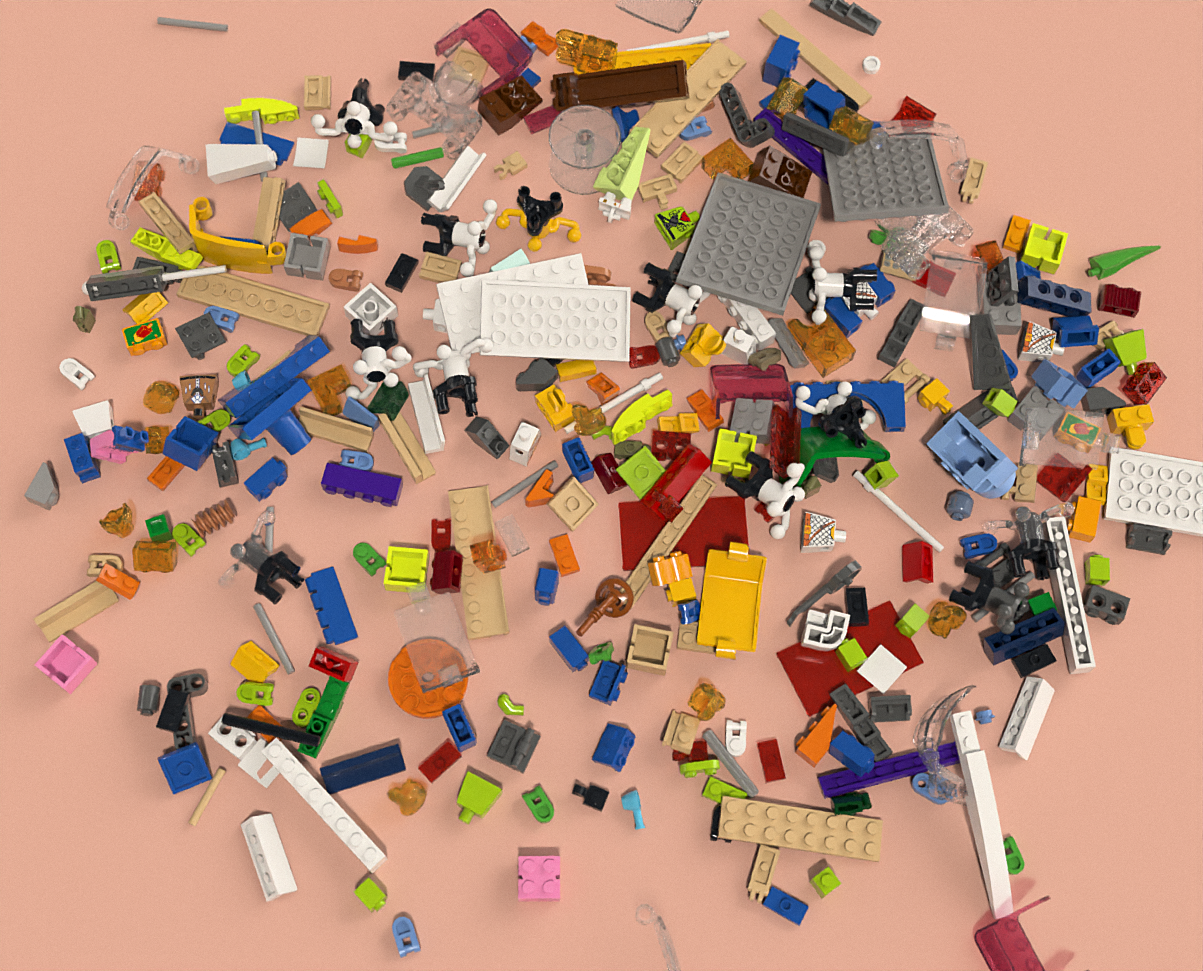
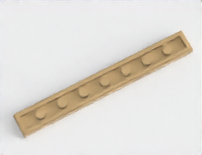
[759,8,872,110]
[619,475,717,609]

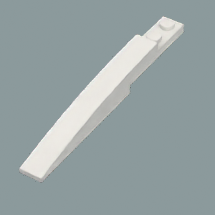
[949,710,1014,919]

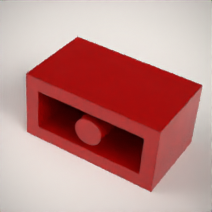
[309,647,359,682]

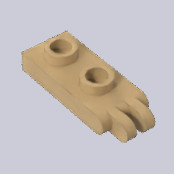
[960,157,988,204]
[747,844,780,904]

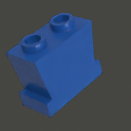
[1052,315,1099,347]
[64,433,101,484]

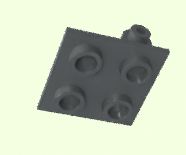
[279,182,318,232]
[791,266,833,314]
[175,312,226,360]

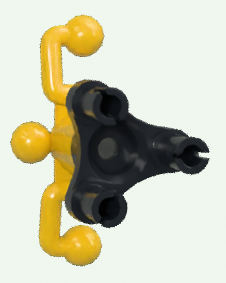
[496,186,581,252]

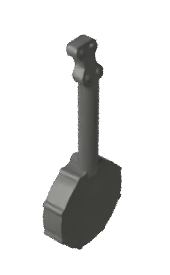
[787,560,862,627]

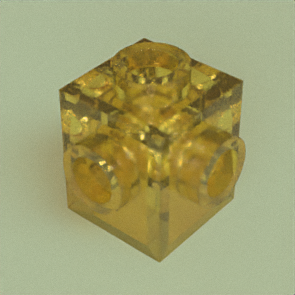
[145,426,169,454]

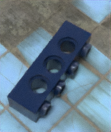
[1018,276,1092,317]
[984,608,1065,666]

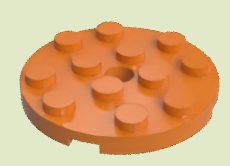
[388,639,468,719]

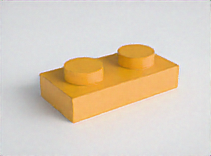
[1003,215,1031,254]

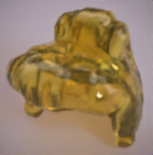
[143,381,179,414]
[571,404,607,436]
[99,503,134,538]
[928,601,967,639]
[688,683,726,721]
[387,779,427,816]

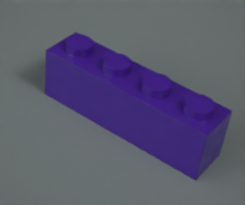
[321,463,403,507]

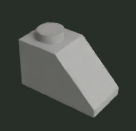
[24,462,59,511]

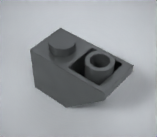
[516,358,558,392]
[1081,387,1126,418]
[464,417,510,459]

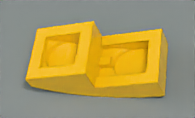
[657,413,700,437]
[1085,464,1108,505]

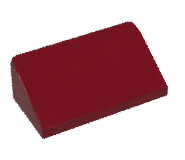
[591,453,628,494]

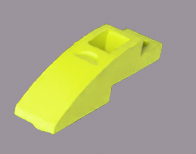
[224,98,300,124]
[130,227,203,270]
[612,390,672,445]

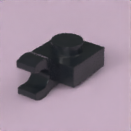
[572,784,609,812]

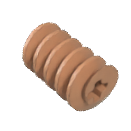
[192,500,235,538]

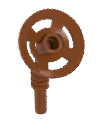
[576,578,634,637]

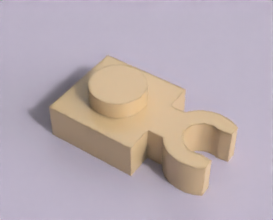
[494,151,528,180]

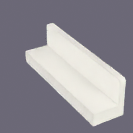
[426,146,486,213]
[408,374,445,454]
[999,676,1055,760]
[241,814,297,902]

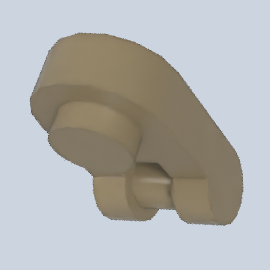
[748,348,781,371]

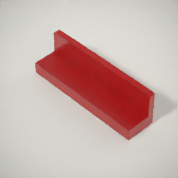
[640,444,711,520]

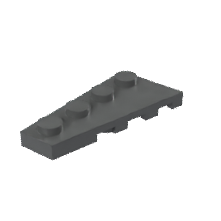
[971,314,1013,390]

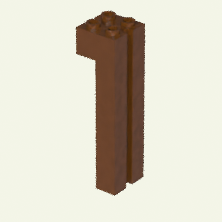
[551,60,690,115]

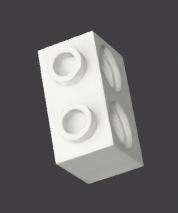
[208,716,257,761]

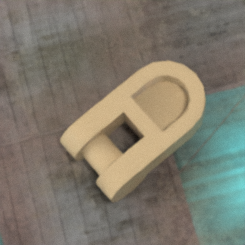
[645,311,670,344]
[1094,321,1124,349]
[87,555,123,577]

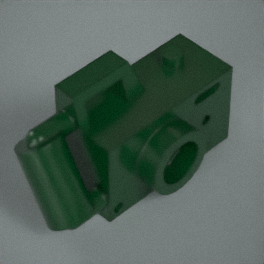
[831,792,872,816]

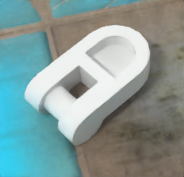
[374,133,407,154]
[59,358,95,391]
[725,720,747,757]

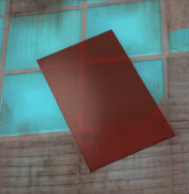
[618,496,750,571]
[776,601,924,717]

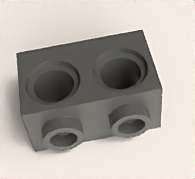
[1083,585,1130,625]

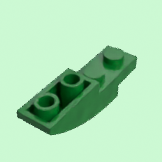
[297,676,350,759]

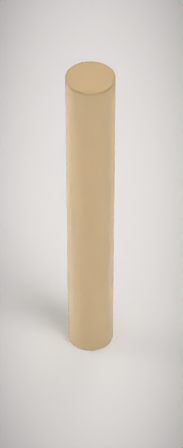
[188,768,226,826]

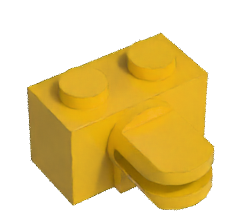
[680,323,726,367]
[535,385,576,432]
[1107,404,1154,450]

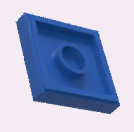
[158,742,212,795]

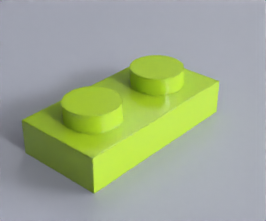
[317,179,343,218]
[702,776,748,805]

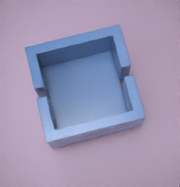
[1031,358,1088,408]

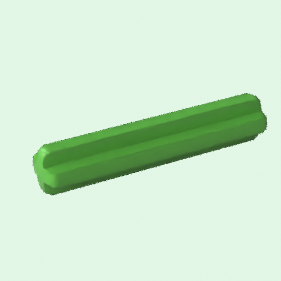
[391,147,444,168]

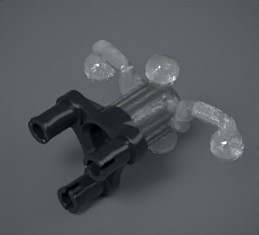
[983,502,1074,580]
[218,510,304,605]

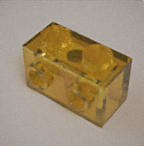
[767,77,808,119]
[829,106,874,145]
[132,541,177,573]

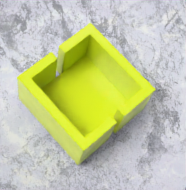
[1020,223,1068,274]
[711,429,757,479]
[384,546,429,594]

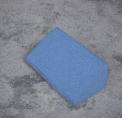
[343,396,380,432]

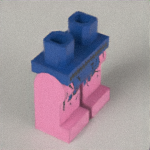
[90,425,149,464]

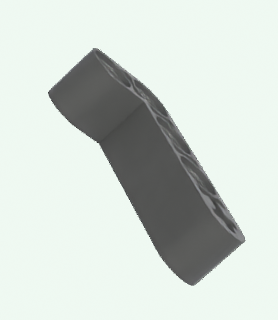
[719,83,775,148]
[167,674,208,750]

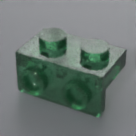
[367,381,409,421]

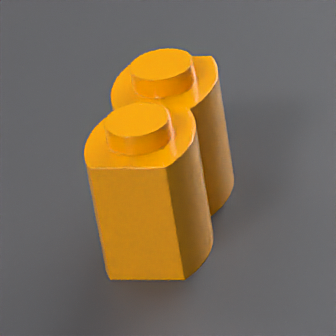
[648,551,693,586]

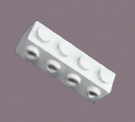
[717,295,776,351]

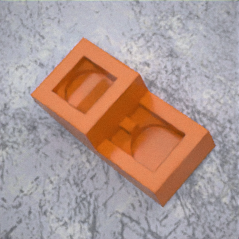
[521,21,560,56]
[290,209,333,238]
[337,235,378,254]
[687,389,724,432]

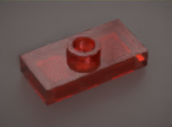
[756,739,786,783]
[418,741,462,784]

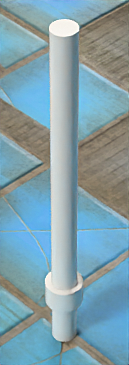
[626,31,729,51]
[564,372,663,434]
[853,471,944,553]

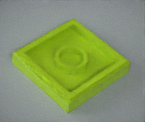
[616,446,666,499]

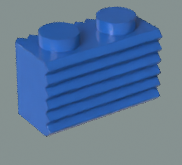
[1076,349,1121,389]
[562,438,594,484]
[535,568,559,606]
[442,704,477,752]

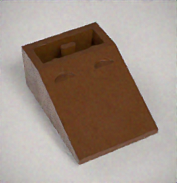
[477,75,543,136]
[748,145,812,198]

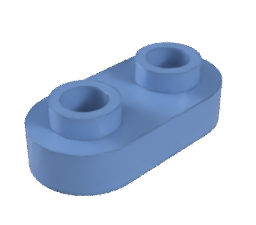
[911,773,951,805]

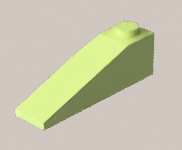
[593,127,650,200]

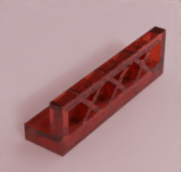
[769,404,802,479]

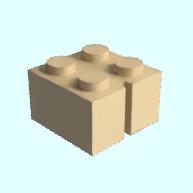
[626,624,674,676]

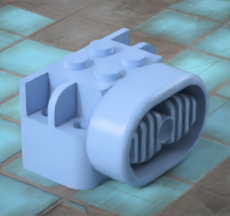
[926,411,1018,499]

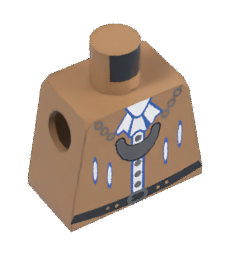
[179,375,219,420]

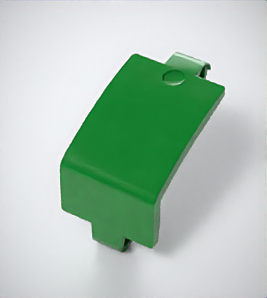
[778,427,890,488]

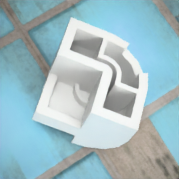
[801,609,850,651]

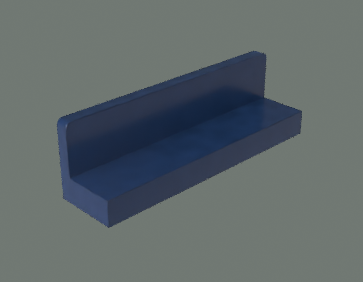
[319,744,406,795]

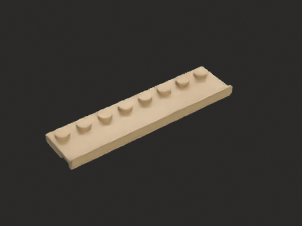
[629,39,747,158]
[448,485,509,640]

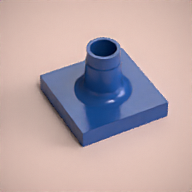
[228,378,312,455]

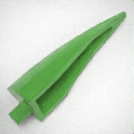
[1088,246,1161,280]

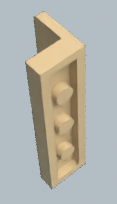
[252,177,286,252]
[139,192,197,254]
[299,407,374,453]
[378,412,436,484]
[34,581,119,642]

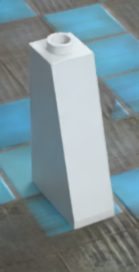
[206,144,277,184]

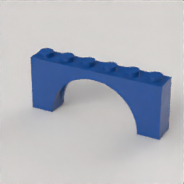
[218,335,330,418]
[789,381,906,433]

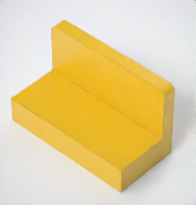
[122,292,168,324]
[230,641,280,683]

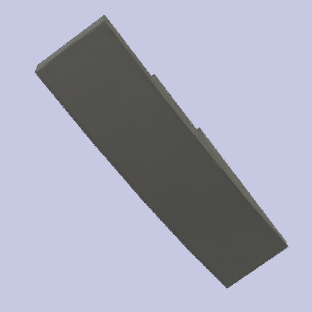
[809,0,882,36]
[878,299,927,368]
[829,683,893,763]

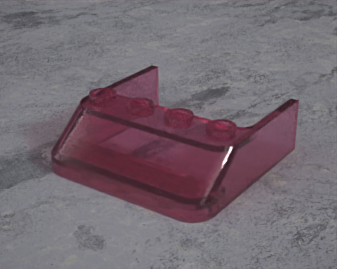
[435,8,533,98]
[710,364,793,419]
[974,895,1089,971]

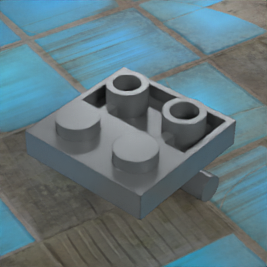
[988,256,1018,307]
[487,720,541,774]

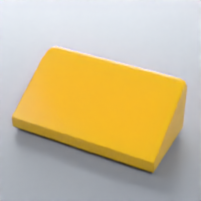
[556,360,597,382]

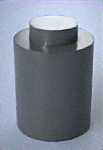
[655,337,681,367]
[137,685,160,716]

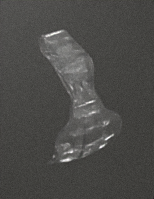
[913,685,976,806]

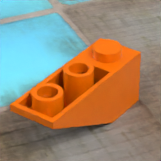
[795,703,837,768]

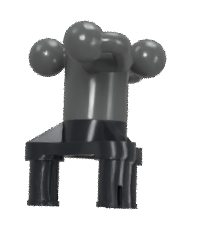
[949,561,1030,634]

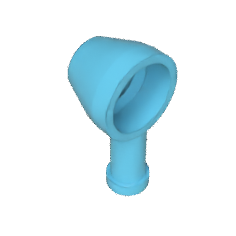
[232,370,251,389]
[230,438,267,460]
[621,790,645,830]

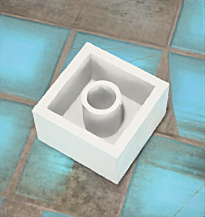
[343,283,398,336]

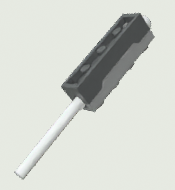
[82,265,227,301]

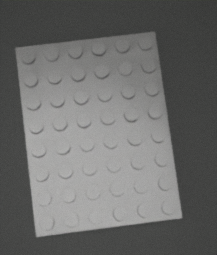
[822,127,949,222]
[676,172,821,316]

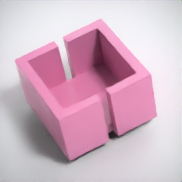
[35,634,97,695]
[518,856,560,902]

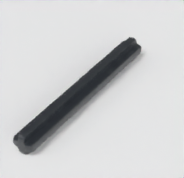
[222,713,321,747]

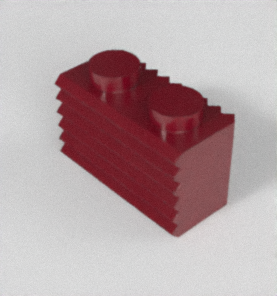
[1098,284,1141,318]
[430,550,464,595]

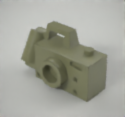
[73,306,96,333]
[614,441,651,460]
[801,476,822,499]

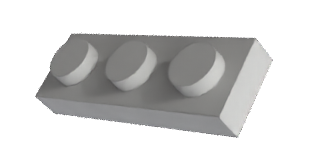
[768,318,810,368]

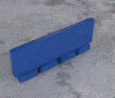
[219,122,294,166]
[305,566,358,645]

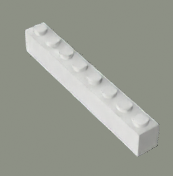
[1040,516,1096,674]
[261,737,388,874]

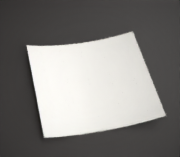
[293,138,329,168]
[857,644,907,694]
[238,738,280,788]

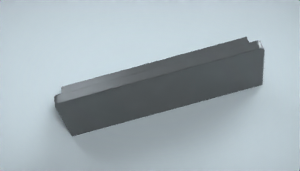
[782,112,854,157]
[943,387,1019,430]

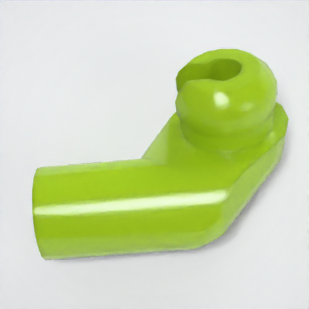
[590,425,613,440]
[497,694,524,716]

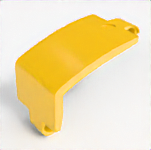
[189,197,286,274]
[697,542,767,660]

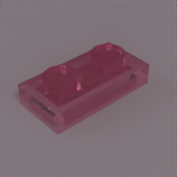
[524,105,563,135]

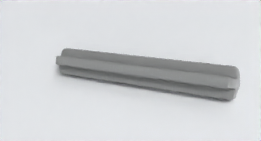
[702,730,759,798]

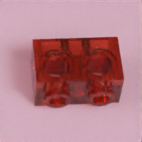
[1122,362,1167,405]
[651,430,691,461]

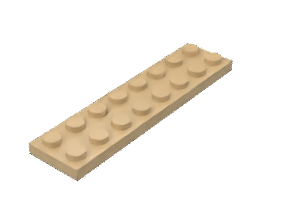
[176,265,330,336]
[717,796,883,862]

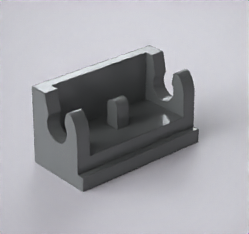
[212,441,239,488]
[1126,524,1172,555]
[868,695,912,723]

